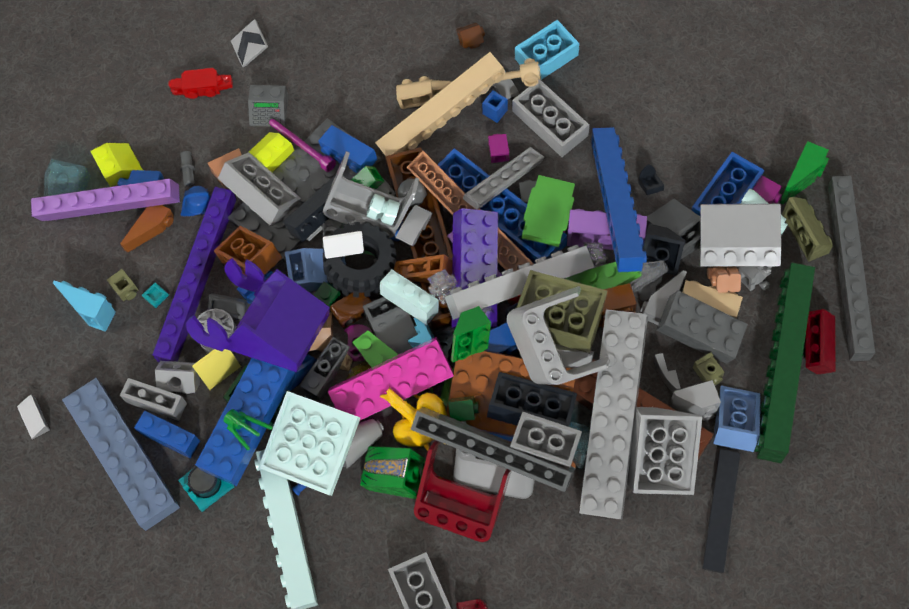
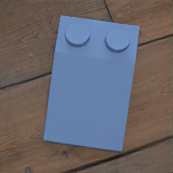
[713,386,760,452]

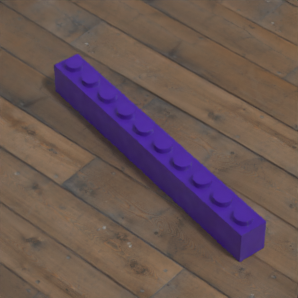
[153,187,236,362]

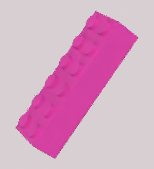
[328,337,454,420]

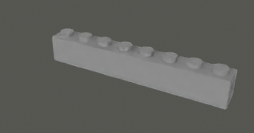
[445,245,594,320]

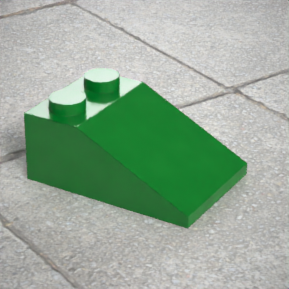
[780,141,829,204]

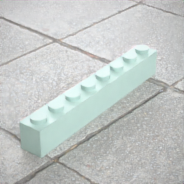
[254,450,318,609]

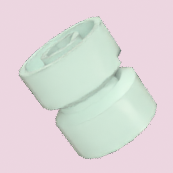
[366,193,400,226]

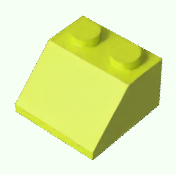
[249,132,294,173]
[91,143,143,187]

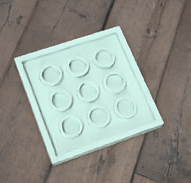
[258,391,360,496]

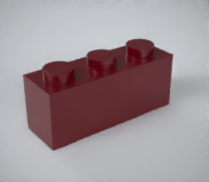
[806,309,836,374]

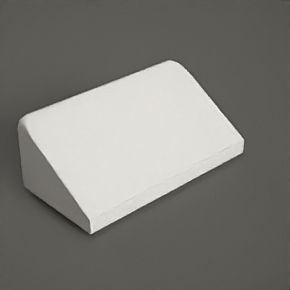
[323,231,364,259]

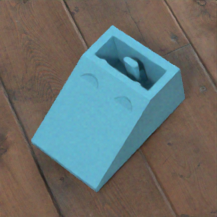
[53,281,115,332]

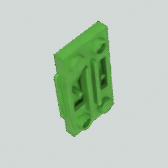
[522,175,575,247]

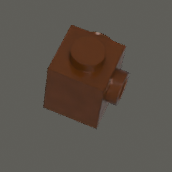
[456,23,485,49]

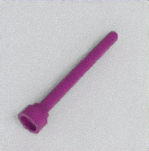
[269,119,336,172]

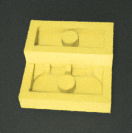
[192,349,241,390]

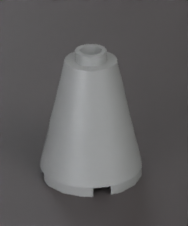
[343,419,384,469]

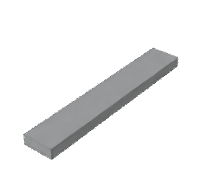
[463,147,544,210]

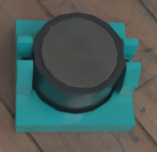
[178,466,234,512]

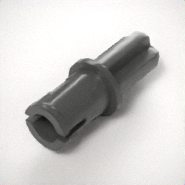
[180,151,195,187]

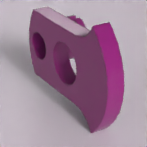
[344,324,373,361]

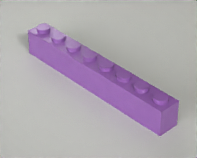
[31,179,180,221]

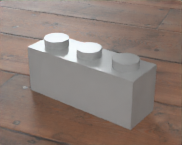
[120,378,187,421]

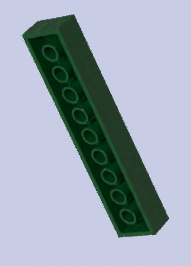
[754,263,815,463]

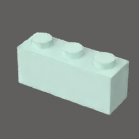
[380,270,439,325]

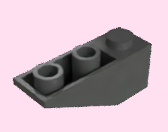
[301,337,349,401]

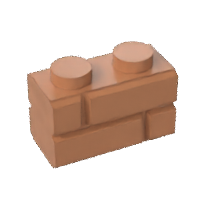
[707,266,741,293]

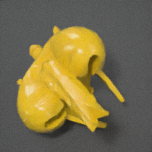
[380,388,447,451]

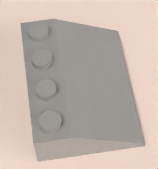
[700,204,781,266]
[628,407,702,495]

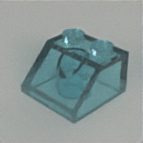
[44,159,91,197]

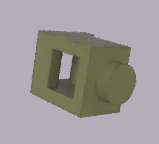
[107,269,139,302]
[693,352,725,385]

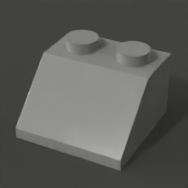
[670,380,721,421]

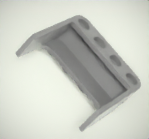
[323,151,419,238]
[506,286,610,385]

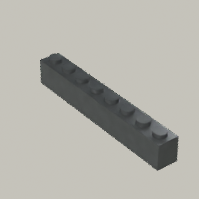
[410,407,576,492]

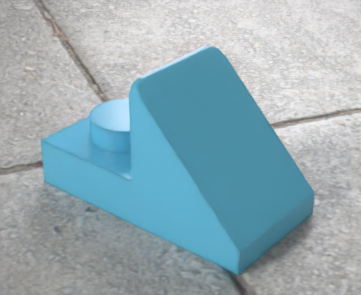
[408,318,435,348]

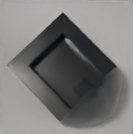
[638,164,664,195]

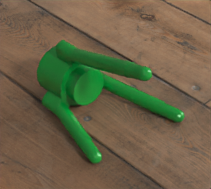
[223,409,273,450]

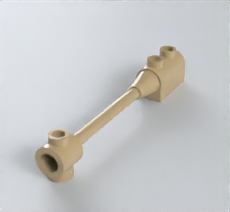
[396,58,541,109]

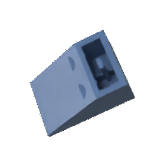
[285,248,346,292]

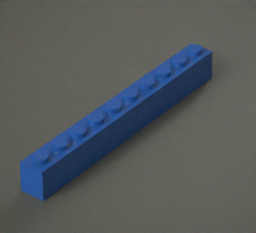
[591,127,647,272]

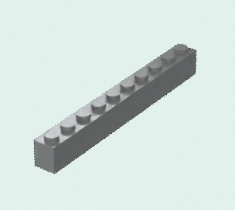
[828,176,875,361]

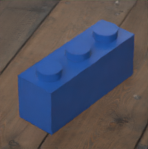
[318,125,378,173]
[134,411,200,458]

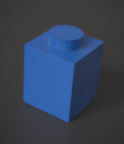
[482,90,508,123]

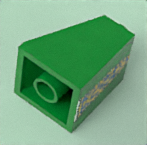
[360,447,426,499]

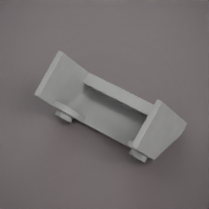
[453,421,535,499]

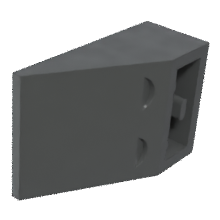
[647,199,700,259]
[363,297,418,355]

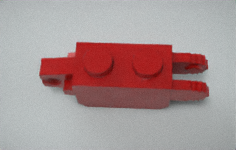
[168,68,233,99]

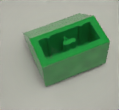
[451,306,491,362]

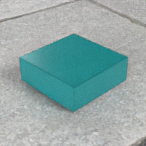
[142,283,169,308]

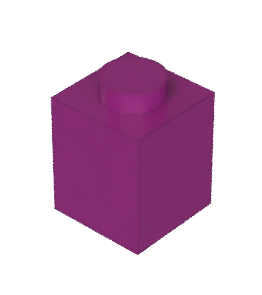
[488,134,509,163]

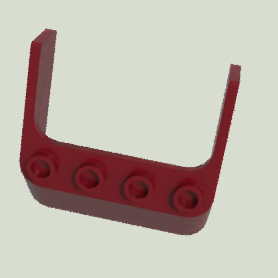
[414,440,511,542]

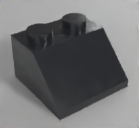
[643,224,685,276]

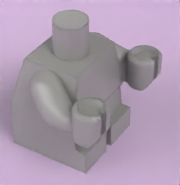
[739,266,772,291]

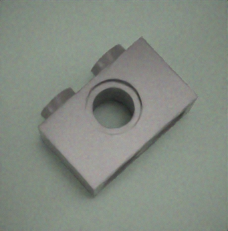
[155,361,200,394]

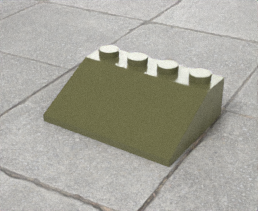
[517,270,608,353]

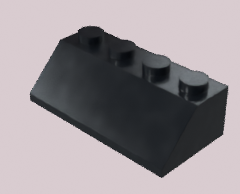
[487,372,577,427]

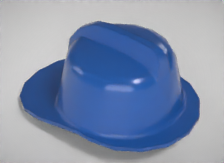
[181,186,211,216]

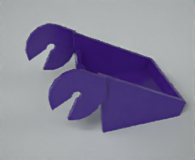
[186,258,330,372]

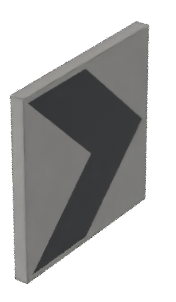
[231,19,268,67]

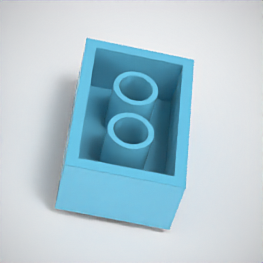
[515,20,579,80]

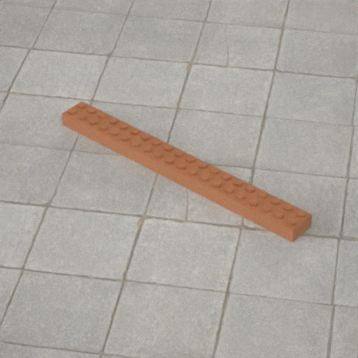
[407,151,534,271]

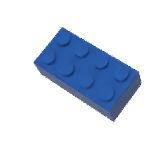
[691,152,764,216]

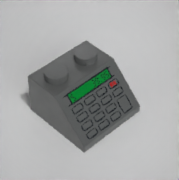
[248,85,289,127]

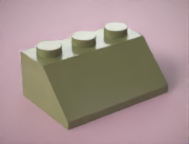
[782,197,833,262]

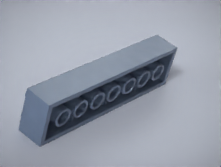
[62,378,180,531]

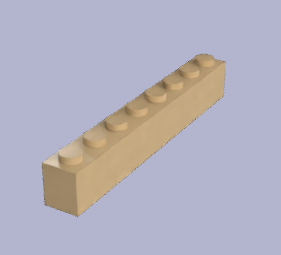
[375,52,506,156]

